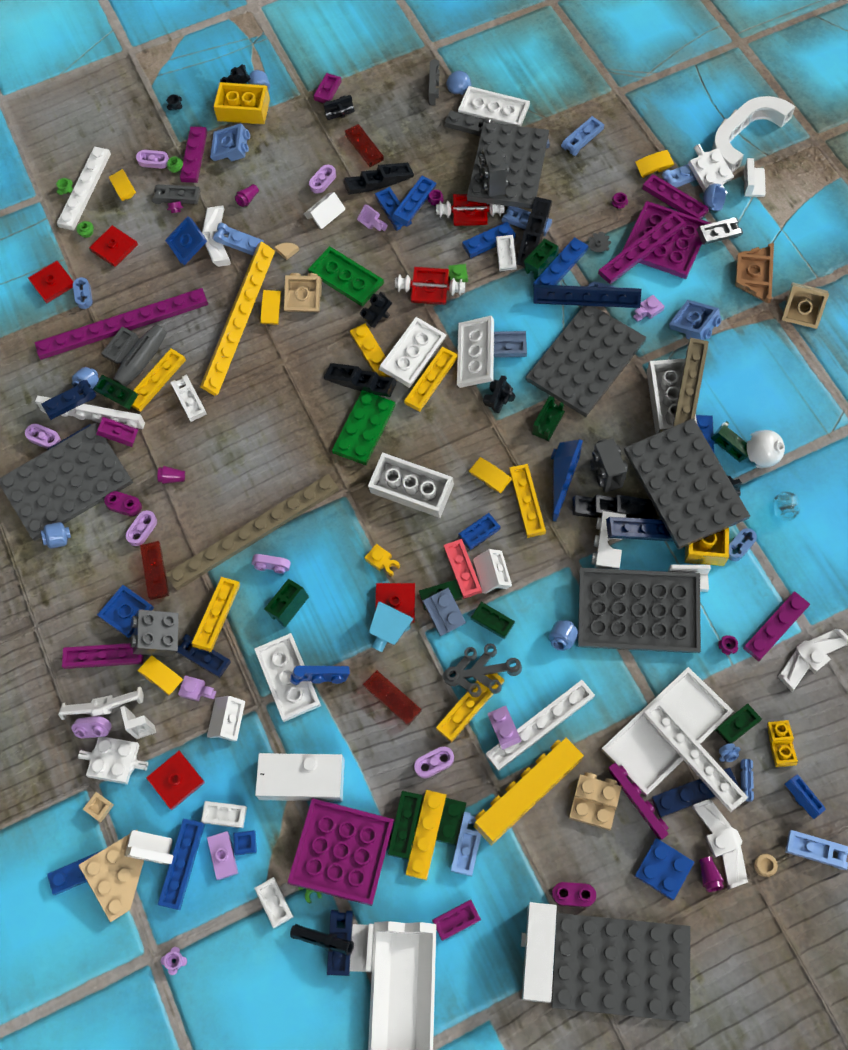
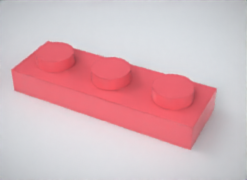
[444,539,482,599]

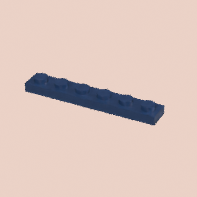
[533,284,642,308]

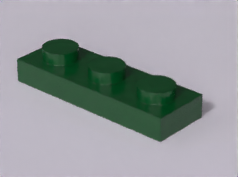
[93,375,139,410]
[388,791,423,860]

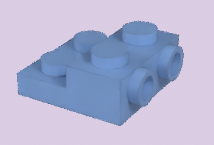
[210,123,250,161]
[669,300,721,340]

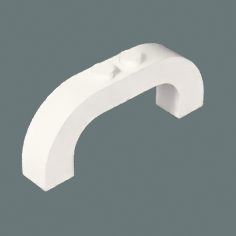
[712,96,795,173]

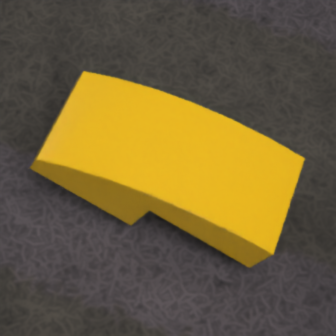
[635,150,674,178]
[109,169,136,201]
[261,290,281,325]
[469,457,512,494]
[138,655,183,696]
[767,720,798,767]

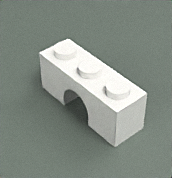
[591,511,626,569]

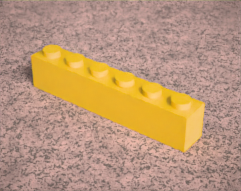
[474,737,584,846]

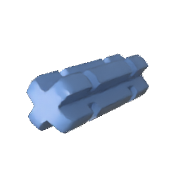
[740,759,754,802]

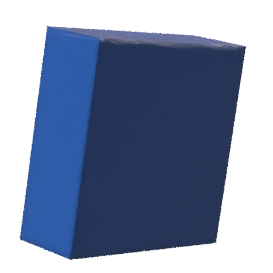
[233,830,257,856]

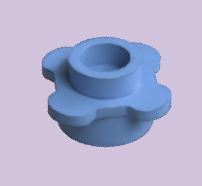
[719,743,741,762]

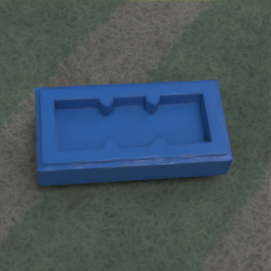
[458,513,501,550]
[785,775,826,819]

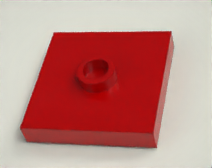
[89,225,138,267]
[28,261,74,304]
[375,583,415,622]
[146,750,205,810]

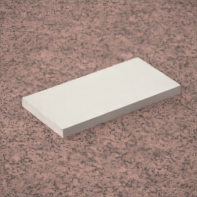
[601,667,734,796]

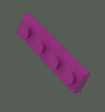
[180,127,208,183]
[642,174,709,219]
[743,591,810,661]
[62,643,144,669]
[607,762,669,840]

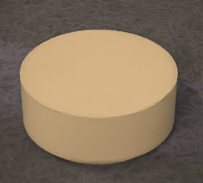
[754,854,778,877]

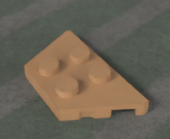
[735,243,774,303]

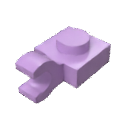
[357,205,388,231]
[633,295,665,322]
[178,676,216,701]

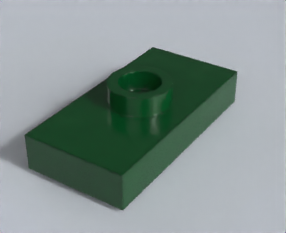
[419,580,462,610]
[471,602,515,639]

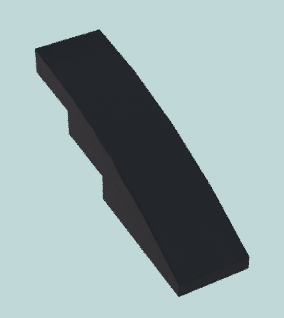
[343,162,414,195]
[516,197,553,267]
[324,363,397,397]
[572,494,653,519]

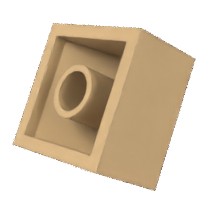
[782,282,829,329]

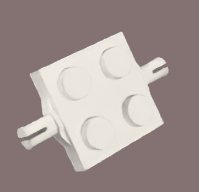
[688,144,734,195]
[78,737,148,785]

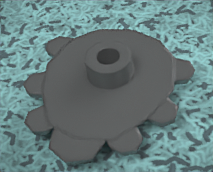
[586,232,611,252]

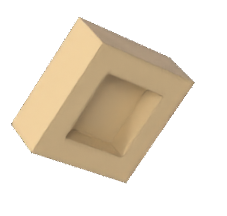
[83,792,114,822]

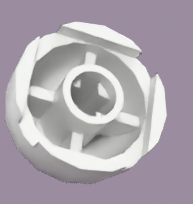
[747,430,785,468]

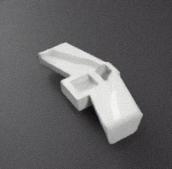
[202,205,231,267]
[778,629,848,692]
[58,687,144,720]
[692,799,748,890]

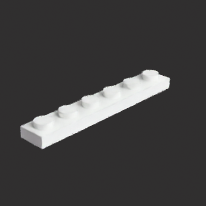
[57,147,111,231]
[35,396,145,429]
[486,680,595,772]
[643,700,748,812]

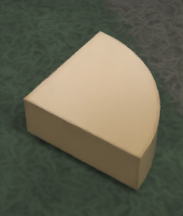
[275,243,299,260]

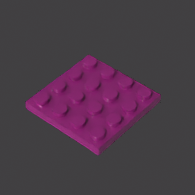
[622,201,710,279]
[287,798,394,906]

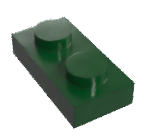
[715,703,762,744]
[436,798,467,846]

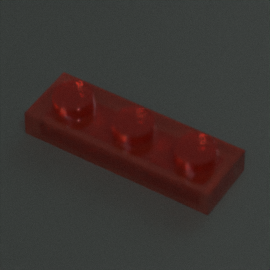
[345,124,384,167]
[140,541,169,600]
[363,670,422,726]

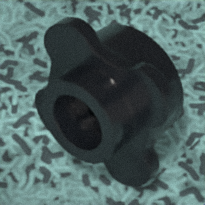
[166,94,183,110]

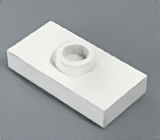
[496,235,517,271]
[201,801,247,828]
[254,877,294,928]

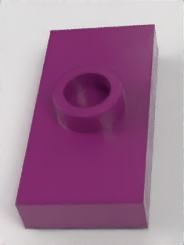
[432,899,481,941]

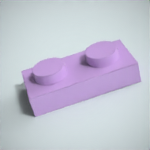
[487,706,522,750]

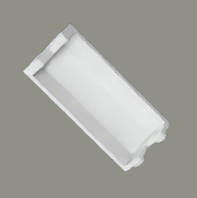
[368,921,436,1050]

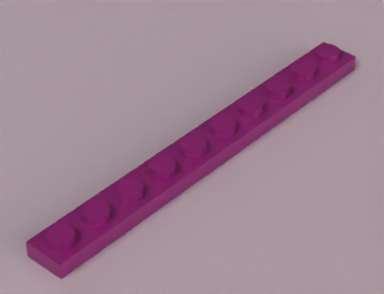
[34,288,208,360]

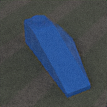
[551,439,583,522]

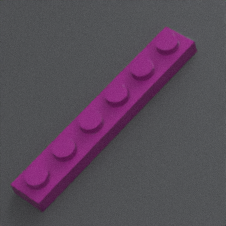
[598,212,686,285]

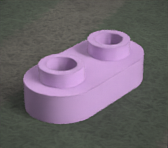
[136,150,169,169]
[309,165,336,193]
[25,424,61,449]
[126,510,157,546]
[251,554,291,574]
[72,716,112,738]
[414,747,454,778]

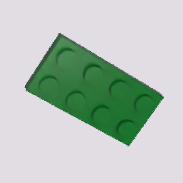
[308,246,384,307]
[332,390,396,465]

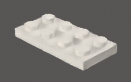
[458,86,530,126]
[457,316,494,388]
[379,317,446,388]
[254,633,321,722]

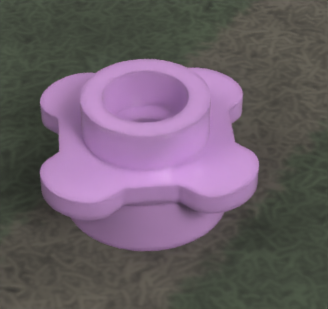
[161,947,187,975]

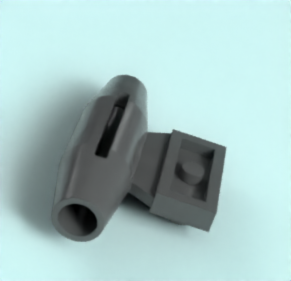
[101,324,167,387]

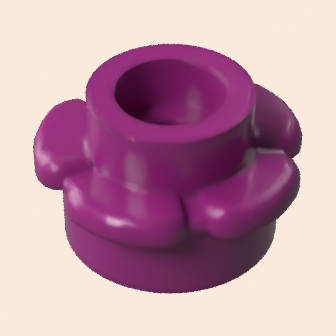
[427,190,444,206]
[611,192,628,209]
[167,201,183,213]
[718,635,738,655]

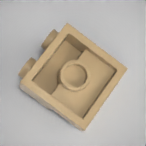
[284,273,322,312]
[569,772,622,831]

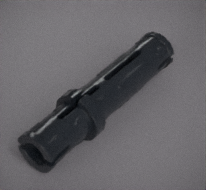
[290,924,354,956]

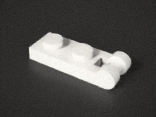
[170,374,207,422]

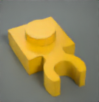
[364,544,400,576]

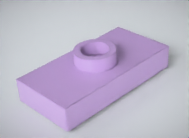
[207,831,239,880]

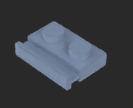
[494,331,527,358]
[422,588,466,636]

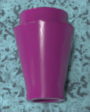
[235,184,259,207]
[157,466,185,484]
[699,857,724,892]

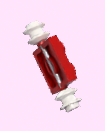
[436,194,504,226]
[395,267,465,305]

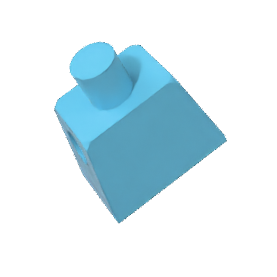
[369,602,414,652]

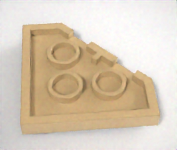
[78,830,144,923]

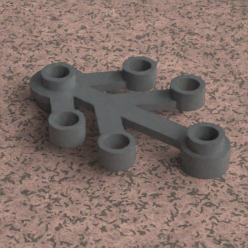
[443,643,522,697]

